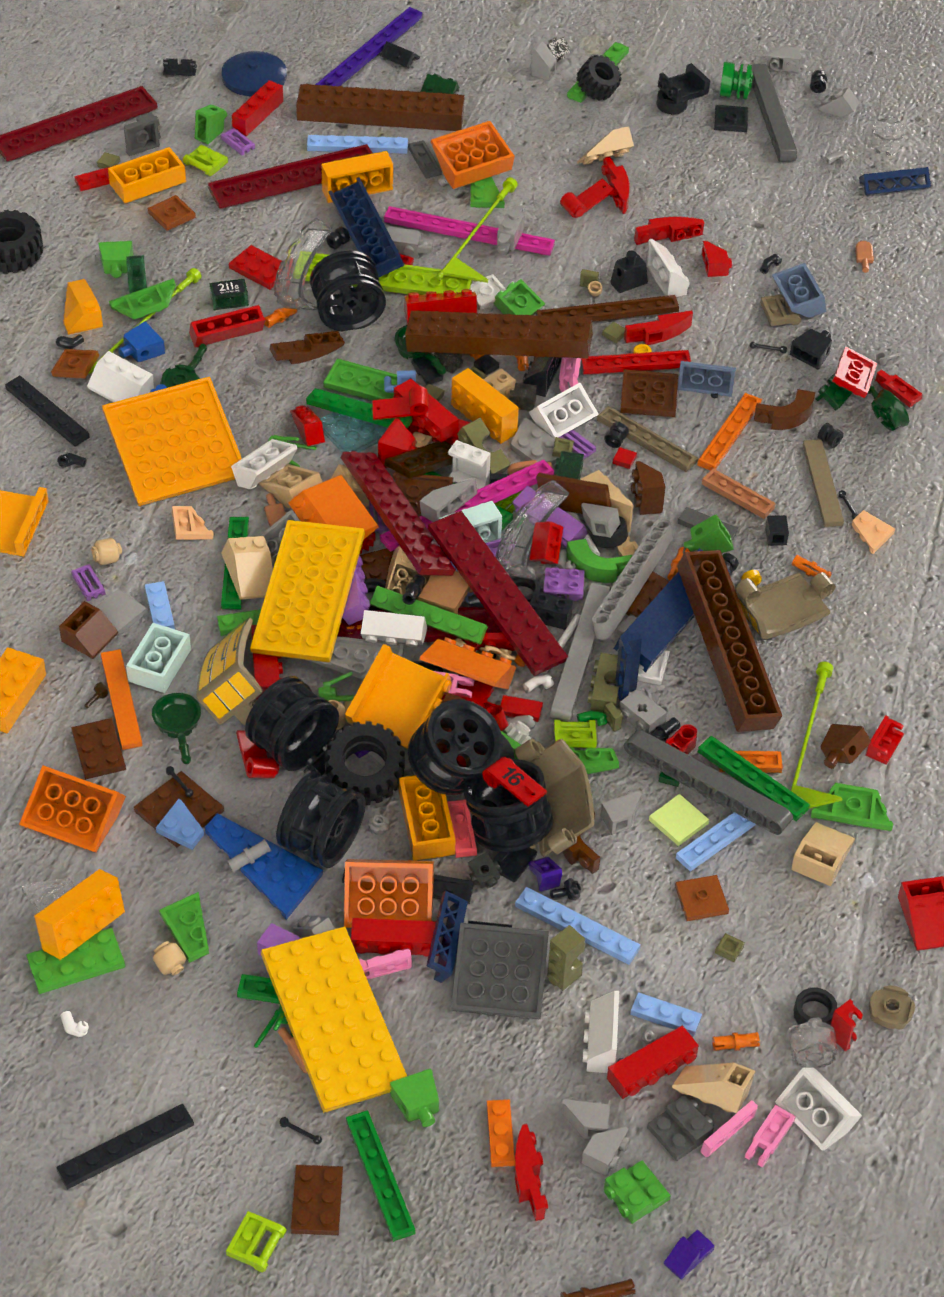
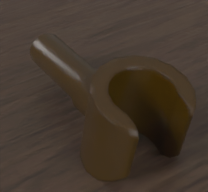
[84,682,108,708]

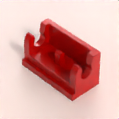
[529,521,564,564]
[866,715,904,765]
[828,999,863,1052]

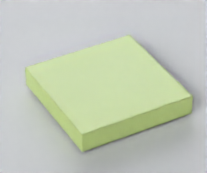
[649,794,709,846]

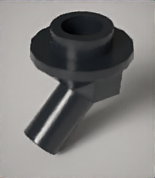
[550,878,582,900]

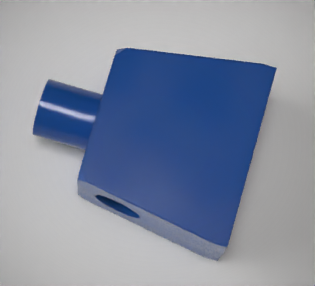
[118,321,165,362]

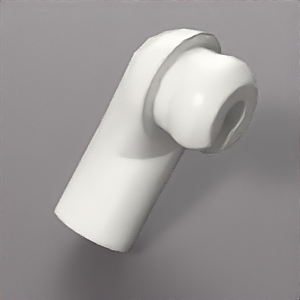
[523,675,554,693]
[60,1011,89,1037]

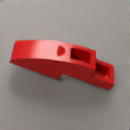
[601,156,630,214]
[634,217,704,245]
[624,311,693,345]
[514,1123,548,1221]

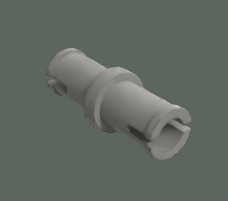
[227,839,271,873]

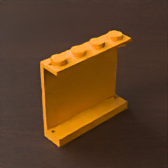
[0,487,49,557]
[345,644,452,749]

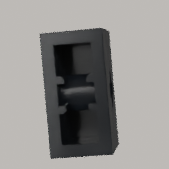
[530,591,573,630]

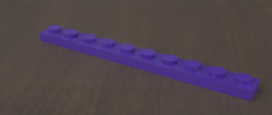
[315,7,422,86]

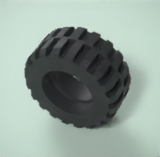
[0,210,43,274]
[325,721,405,805]

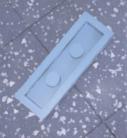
[145,581,175,630]
[630,992,702,1036]

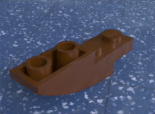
[269,331,345,365]

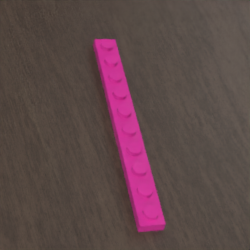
[384,206,555,256]
[380,459,554,552]

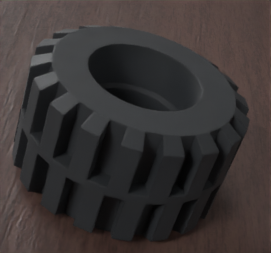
[576,55,622,101]

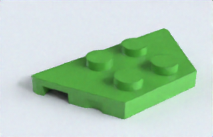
[109,279,176,319]
[811,783,893,831]

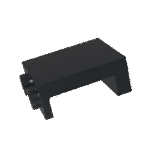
[658,63,711,104]

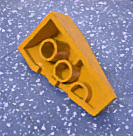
[63,279,103,335]

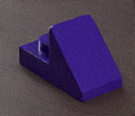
[528,857,563,892]
[664,1229,715,1280]

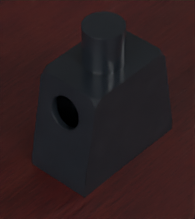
[610,250,648,294]
[790,329,832,370]

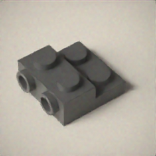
[124,112,161,156]
[647,1095,714,1161]

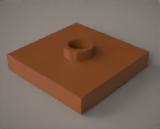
[147,195,196,231]
[51,349,99,378]
[675,875,729,921]

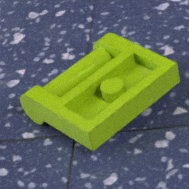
[182,144,228,176]
[554,719,597,748]
[226,1211,287,1272]

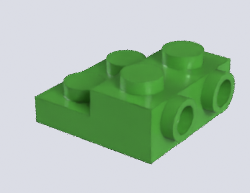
[494,279,545,315]
[604,1160,671,1224]

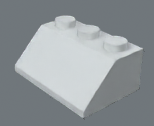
[646,239,689,297]
[87,351,154,402]
[529,383,599,438]
[231,439,297,489]
[361,610,427,647]
[583,991,619,1073]
[775,1068,862,1151]

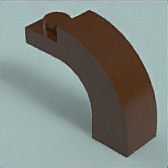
[754,389,816,430]
[563,812,600,874]

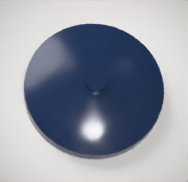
[221,51,287,97]

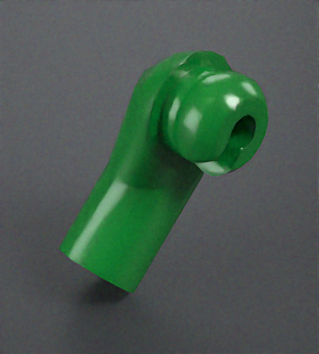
[577,710,608,726]

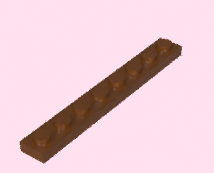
[536,295,679,322]

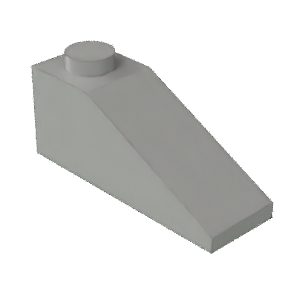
[420,478,477,522]

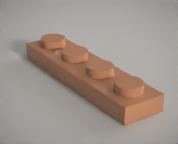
[702,469,776,519]

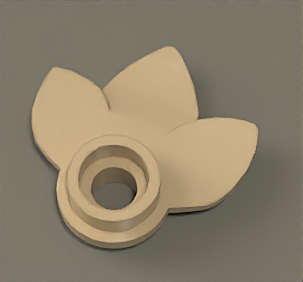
[480,646,515,661]

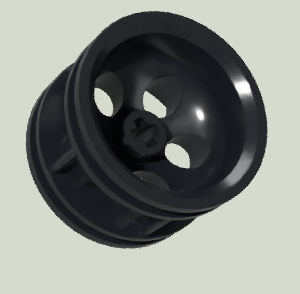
[310,250,386,332]
[245,676,339,771]
[408,699,503,795]
[463,759,554,852]
[276,771,366,868]

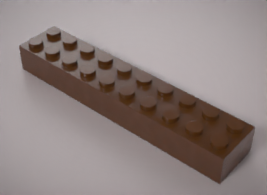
[296,84,465,131]
[405,311,593,359]
[677,550,782,732]

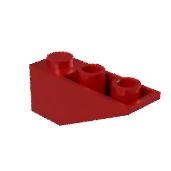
[290,405,325,446]

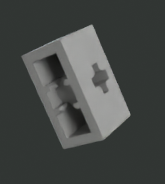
[620,689,667,734]

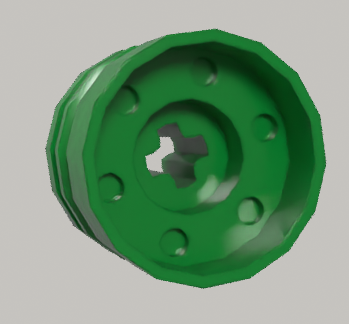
[720,62,753,100]

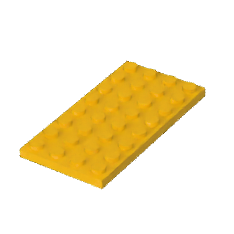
[250,520,365,663]
[261,927,407,1113]

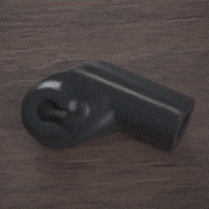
[760,254,782,274]
[56,334,84,349]
[57,453,87,467]

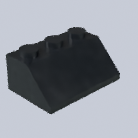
[523,356,562,397]

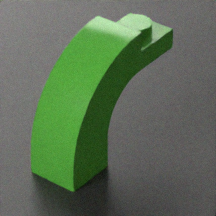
[567,539,632,583]

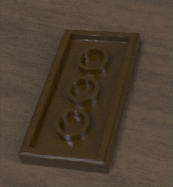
[385,441,453,479]

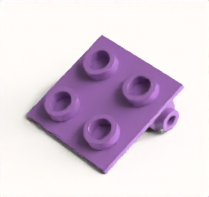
[544,567,584,602]

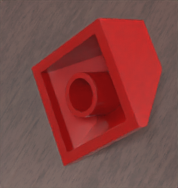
[378,418,417,468]

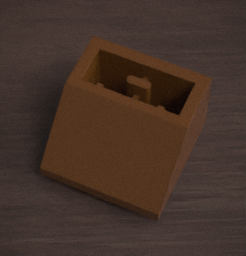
[631,461,666,515]
[59,601,118,659]

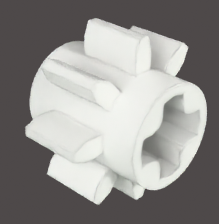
[505,721,531,745]

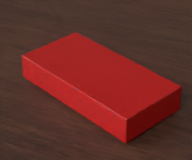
[500,695,543,722]

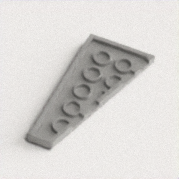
[307,637,404,680]

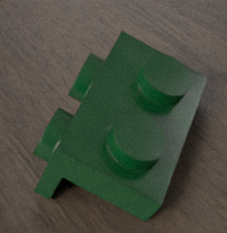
[420,74,460,94]
[815,374,852,411]

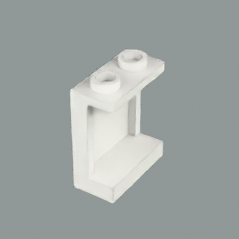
[448,440,491,490]

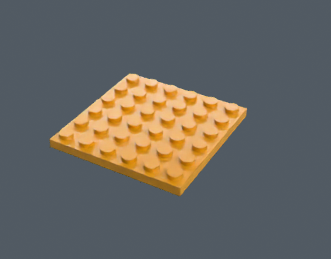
[102,376,242,507]

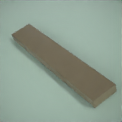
[597,406,698,472]
[803,440,844,527]

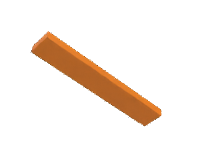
[697,393,762,471]
[101,649,143,750]

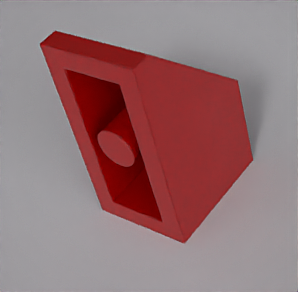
[701,241,732,277]

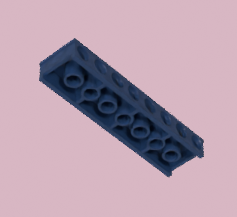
[328,177,404,277]
[613,548,731,672]

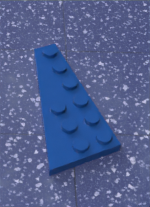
[205,813,323,920]

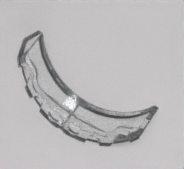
[274,218,332,311]
[496,480,569,581]

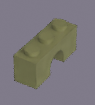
[457,418,511,476]
[587,653,619,712]
[547,925,585,991]

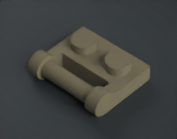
[760,294,801,326]

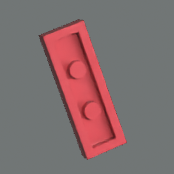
[447,799,477,858]

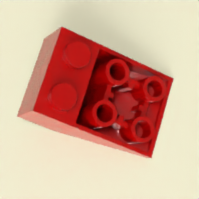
[898,876,944,951]

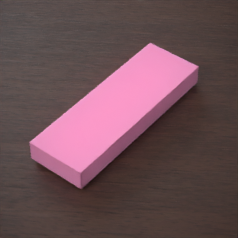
[701,1100,758,1157]

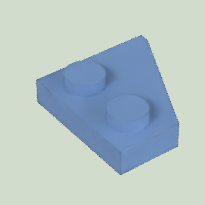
[156,799,204,850]

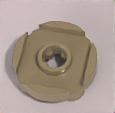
[869,986,915,1030]

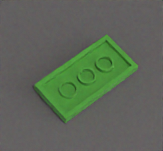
[323,358,397,400]
[26,928,125,994]

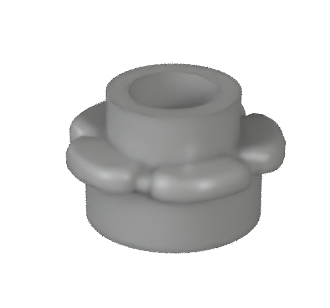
[368,814,389,834]

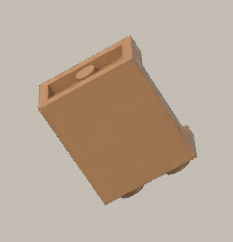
[418,571,473,614]

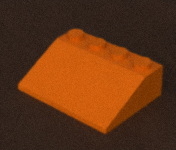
[431,121,515,189]
[288,475,379,540]
[419,637,516,690]
[19,765,126,853]
[344,859,434,928]

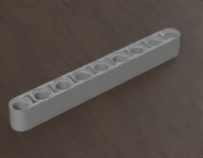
[592,518,673,640]
[550,582,611,722]

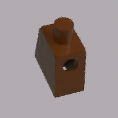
[821,724,871,769]

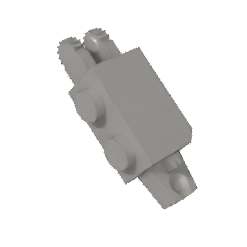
[497,205,525,254]
[387,226,433,258]

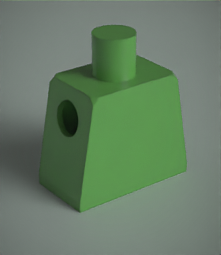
[195,105,227,144]
[98,241,133,278]
[684,514,734,553]
[390,1068,439,1127]

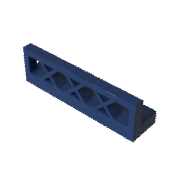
[859,167,931,195]
[615,632,642,702]
[426,891,468,983]

